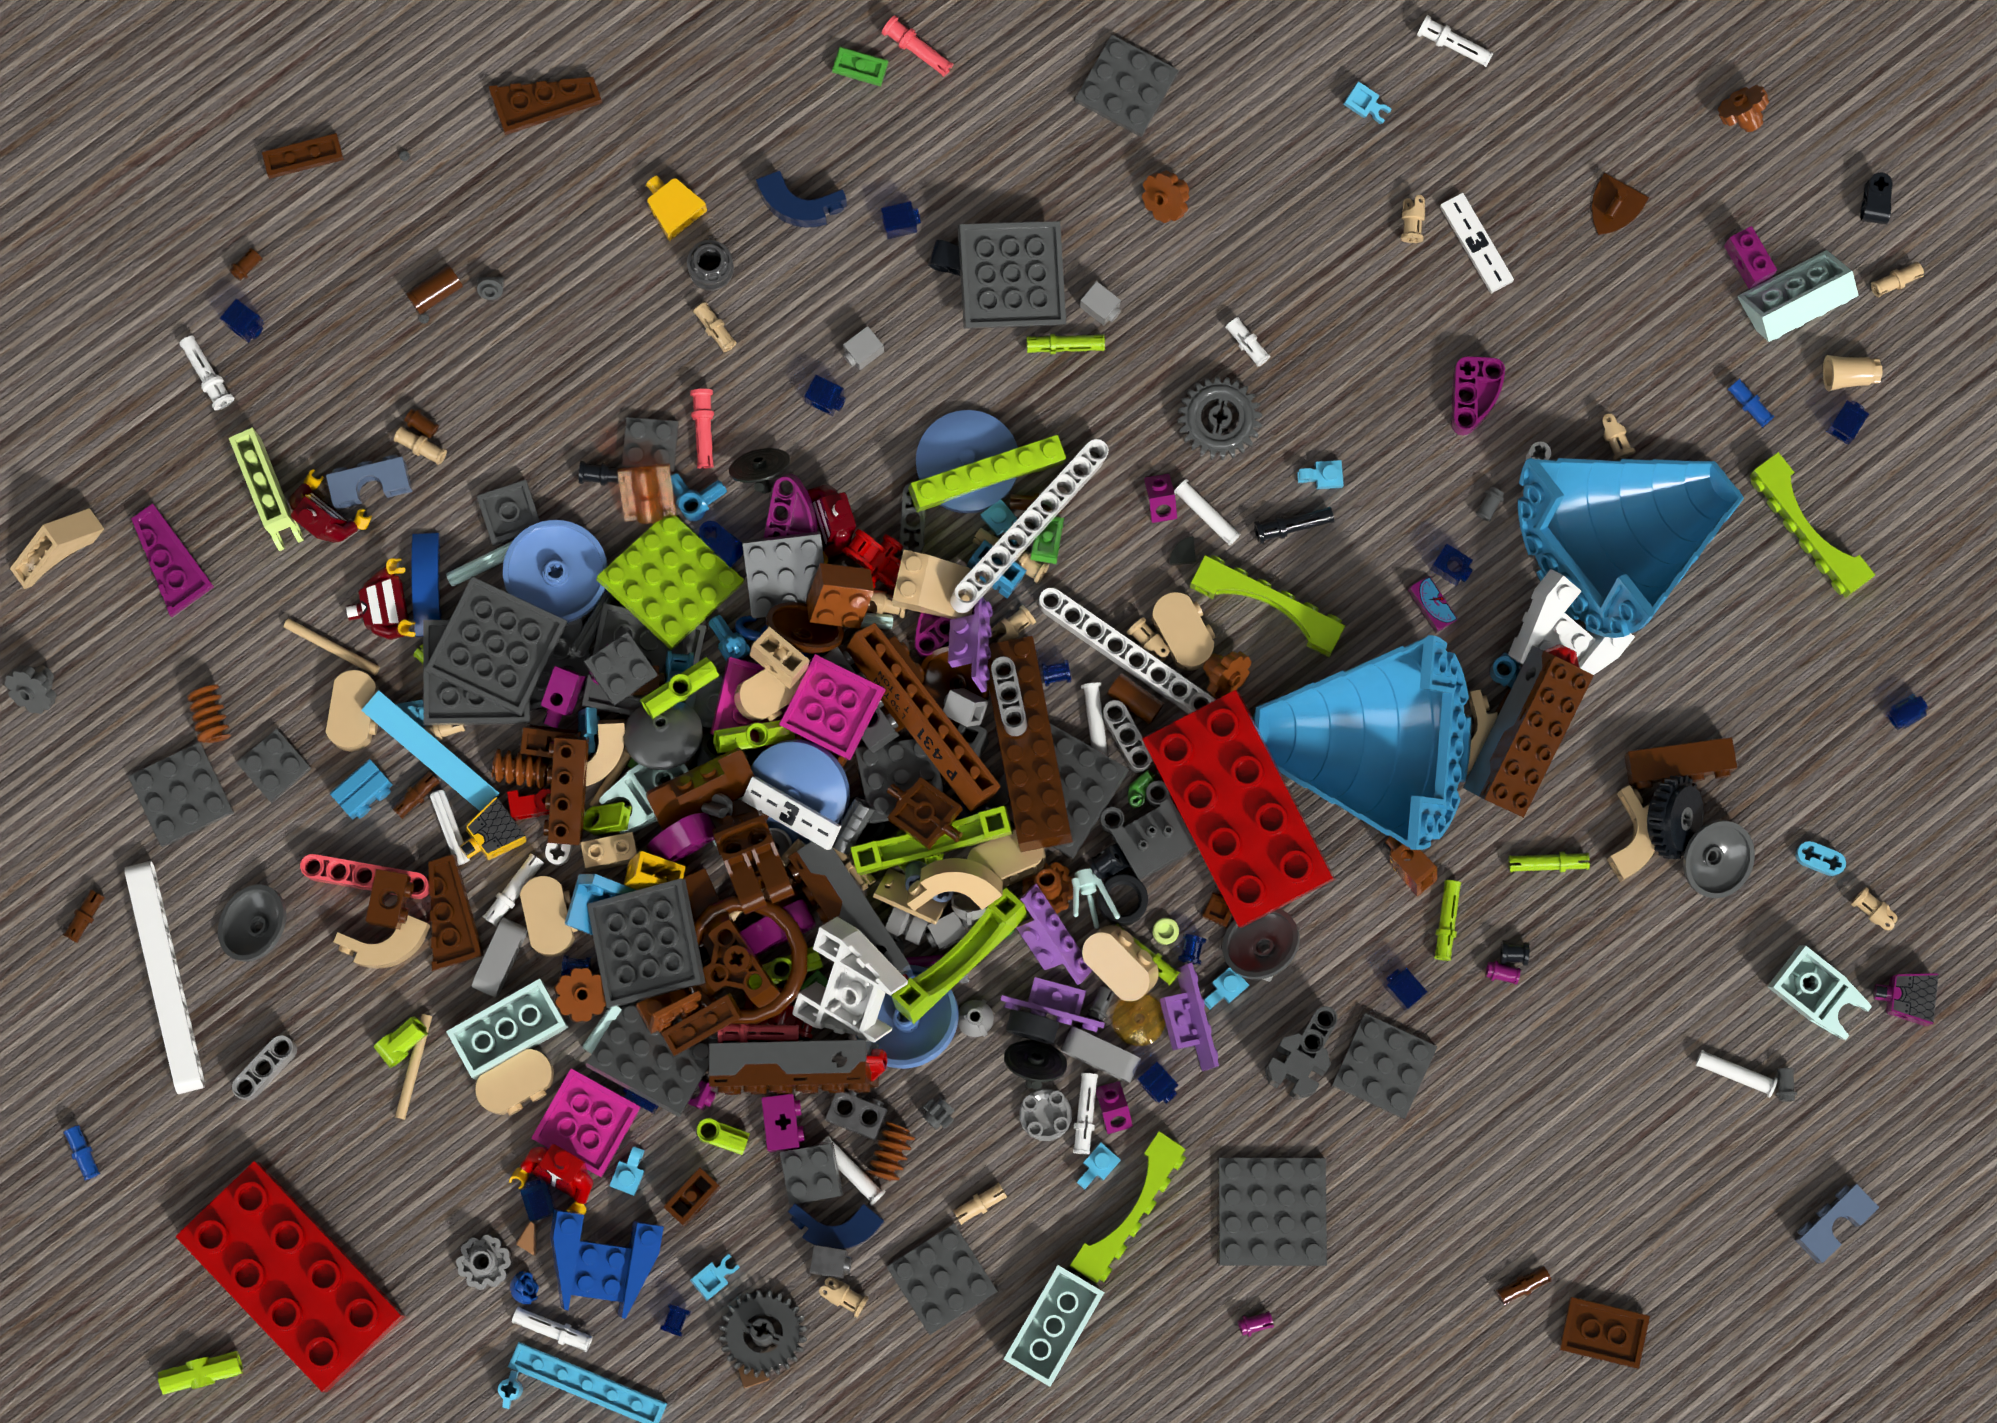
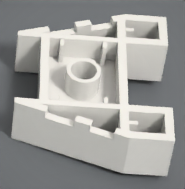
[1508,569,1635,675]
[792,917,908,1042]

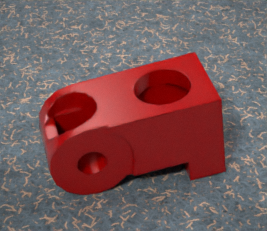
[507,789,551,821]

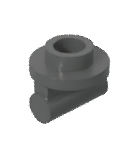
[477,277,504,300]
[701,793,733,818]

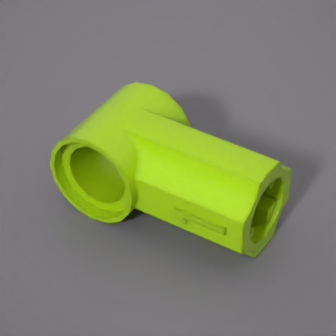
[374,1016,428,1068]
[696,1118,750,1155]

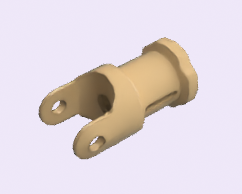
[1401,195,1425,243]
[1602,414,1636,461]
[867,590,906,618]
[991,605,1036,642]
[1126,617,1169,662]
[1851,887,1898,930]
[819,1277,869,1318]

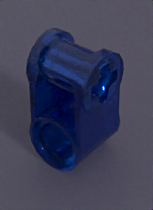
[699,521,744,569]

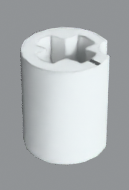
[1526,442,1551,460]

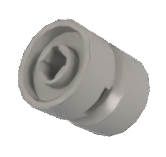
[885,907,930,946]

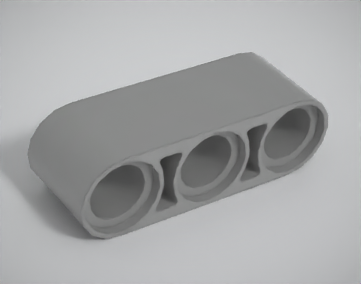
[991,657,1027,736]
[1103,700,1152,773]
[472,917,528,998]
[1060,1026,1141,1083]
[232,1035,297,1101]

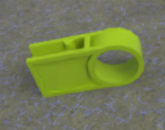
[583,802,632,835]

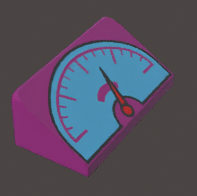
[1408,576,1458,633]

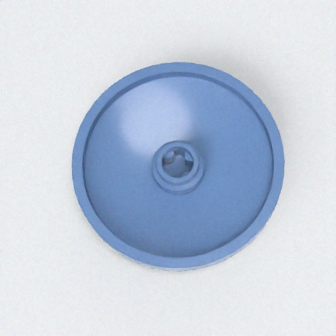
[916,410,1018,513]
[503,520,608,623]
[751,739,850,844]
[855,965,959,1069]

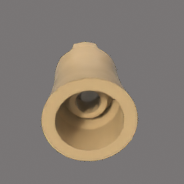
[1823,355,1883,391]

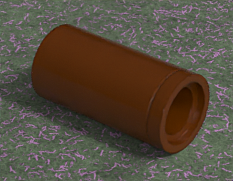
[406,265,463,315]
[1107,673,1165,724]

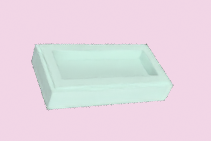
[582,1006,622,1054]

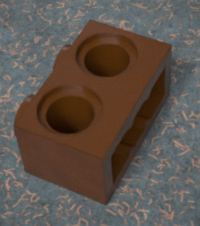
[520,724,581,758]

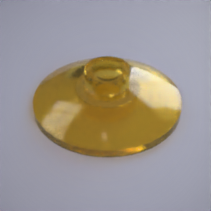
[1113,994,1165,1046]

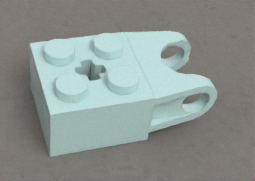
[599,764,689,834]
[1767,945,1872,1041]

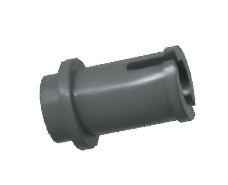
[1476,487,1504,522]
[1088,986,1115,1022]
[1776,1068,1797,1102]

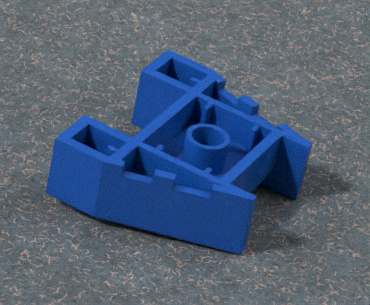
[550,1209,664,1319]

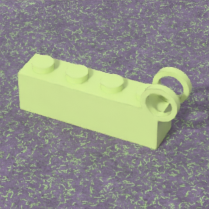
[229,427,304,551]

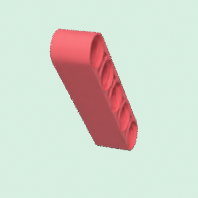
[300,854,429,899]

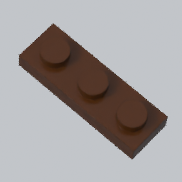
[262,133,344,179]
[661,993,743,1056]

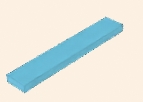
[361,690,499,812]
[508,1342,668,1423]

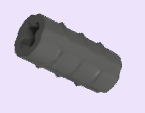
[832,797,876,855]

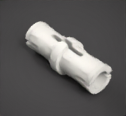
[1225,317,1271,367]

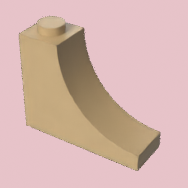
[10,508,104,589]

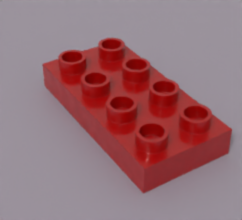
[1142,690,1335,928]
[175,1161,405,1392]

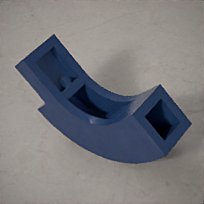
[756,171,847,228]
[788,1204,885,1250]

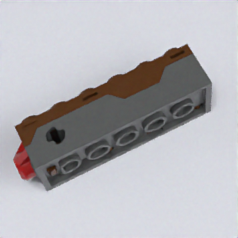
[1463,644,1594,818]
[788,842,913,994]
[709,1040,887,1095]

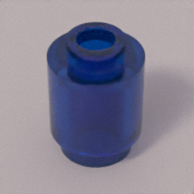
[1887,694,1928,730]

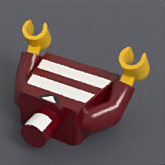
[289,469,372,543]
[807,484,856,564]
[346,558,415,640]

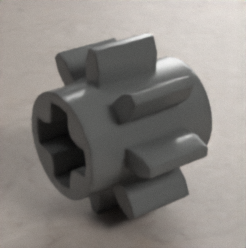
[922,1097,954,1130]

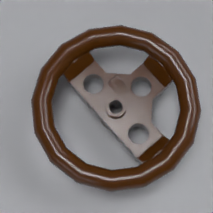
[688,895,807,1024]

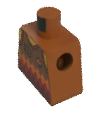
[1383,836,1437,897]

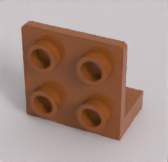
[636,988,702,1034]

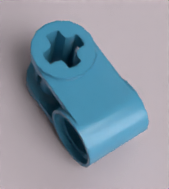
[665,651,694,693]

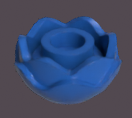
[510,1271,539,1304]

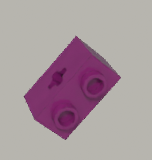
[1724,226,1777,290]
[762,1094,805,1152]

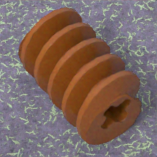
[187,685,231,743]
[492,749,549,789]
[867,1122,915,1181]

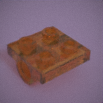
[617,463,677,524]

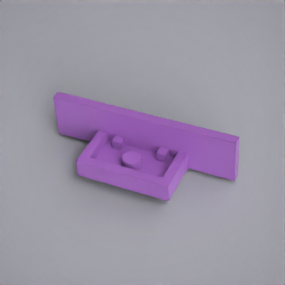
[948,597,993,692]
[1016,884,1093,985]
[1160,963,1219,1071]
[1001,977,1105,1032]

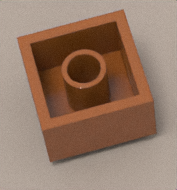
[806,563,874,629]

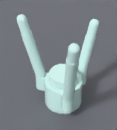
[1071,868,1120,929]

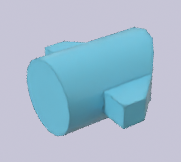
[498,1370,523,1409]

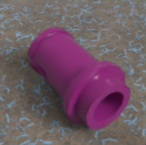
[1485,960,1521,985]
[1238,1311,1274,1337]

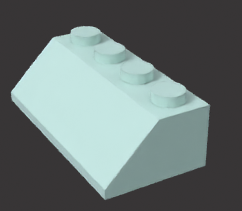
[1738,250,1859,342]

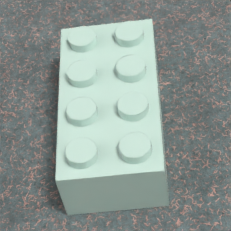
[446,979,569,1080]
[1003,1265,1105,1387]

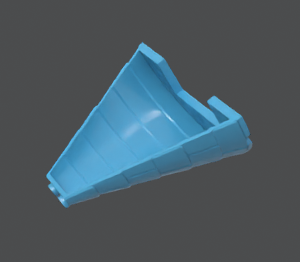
[1518,458,1744,638]
[1253,635,1471,850]

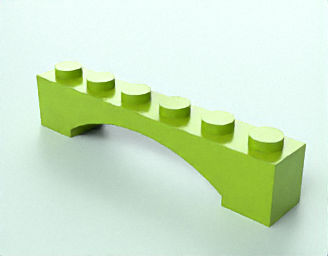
[908,435,1066,512]
[1750,452,1875,598]
[1190,555,1345,658]
[851,806,1013,875]
[891,888,1027,1025]
[1070,1131,1187,1284]

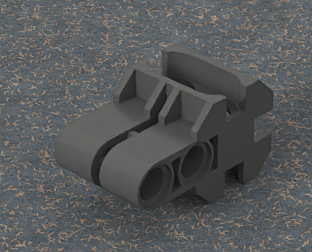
[1265,1006,1338,1100]

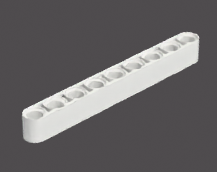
[950,439,1109,613]
[1039,588,1216,714]
[125,861,205,1095]

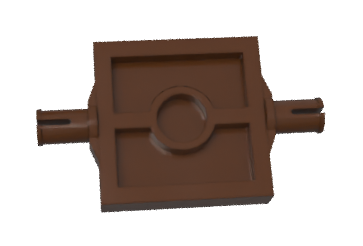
[887,777,963,850]

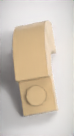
[1467,690,1498,775]
[547,719,625,786]
[1607,785,1655,882]
[907,858,1003,911]
[333,915,431,969]

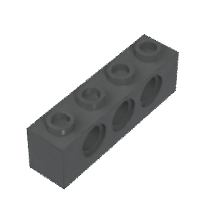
[822,647,899,753]

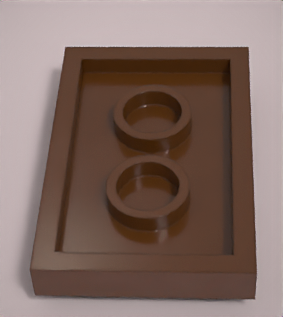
[1559,1297,1650,1369]

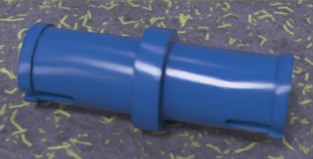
[1727,379,1774,428]
[63,1125,101,1181]

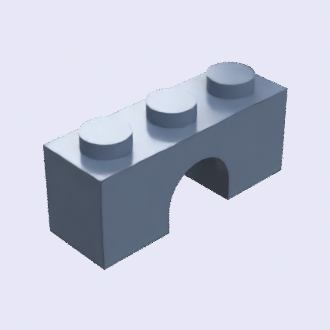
[326,455,413,510]
[1795,1184,1879,1264]

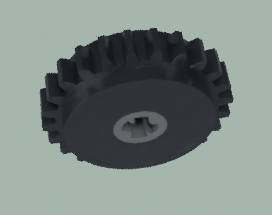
[1647,775,1704,860]

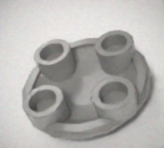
[1019,1089,1072,1141]

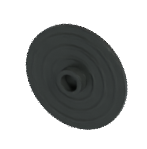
[729,448,790,494]
[1004,1040,1067,1090]

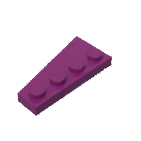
[131,503,214,617]

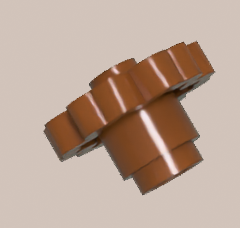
[1717,85,1769,132]
[1142,170,1189,223]
[1203,651,1251,700]
[1022,862,1073,914]
[554,968,606,1022]

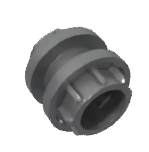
[687,240,734,291]

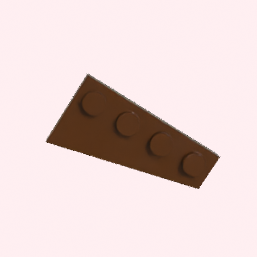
[488,77,602,136]
[428,854,484,971]

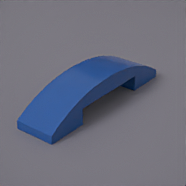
[412,533,442,637]

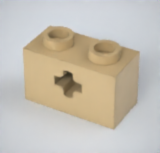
[750,627,810,689]
[580,832,638,872]

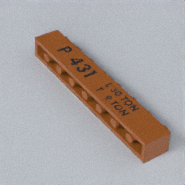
[846,623,1001,812]

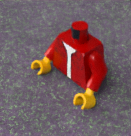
[509,1143,593,1214]

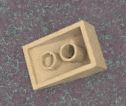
[892,550,980,619]

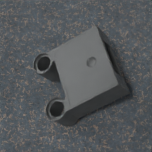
[1100,781,1197,881]

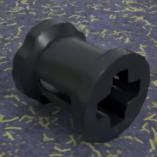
[1500,940,1530,966]

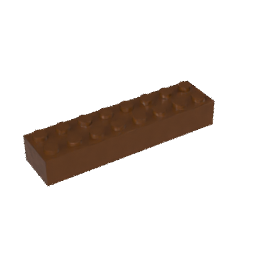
[988,636,1073,852]

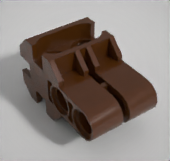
[712,810,795,915]

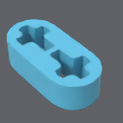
[1795,841,1846,876]

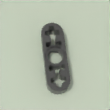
[900,482,926,554]

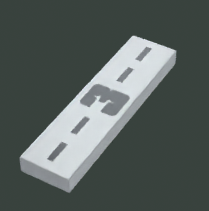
[1440,193,1514,294]
[742,777,841,850]

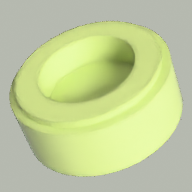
[1152,918,1179,945]

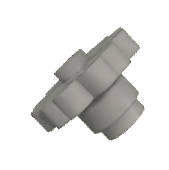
[456,1235,512,1290]

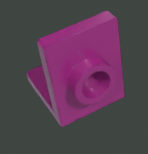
[1144,474,1177,523]
[688,1081,716,1111]
[1096,1081,1133,1134]

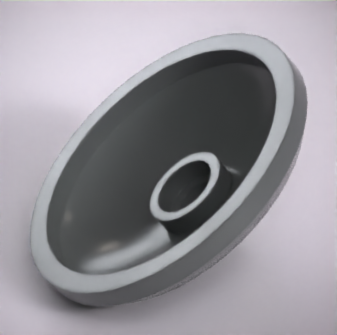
[623,702,703,770]
[1683,820,1755,898]
[218,884,286,962]
[1222,909,1300,979]

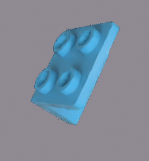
[565,874,637,935]

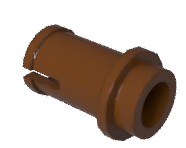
[229,248,262,281]
[404,408,439,439]

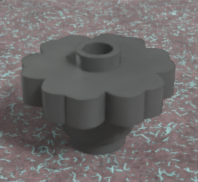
[4,665,57,714]

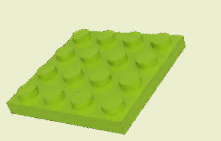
[596,510,744,650]

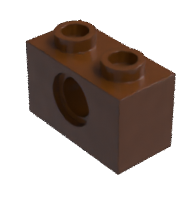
[365,869,414,930]
[664,1168,721,1226]

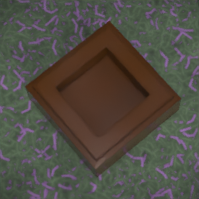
[1202,893,1232,928]

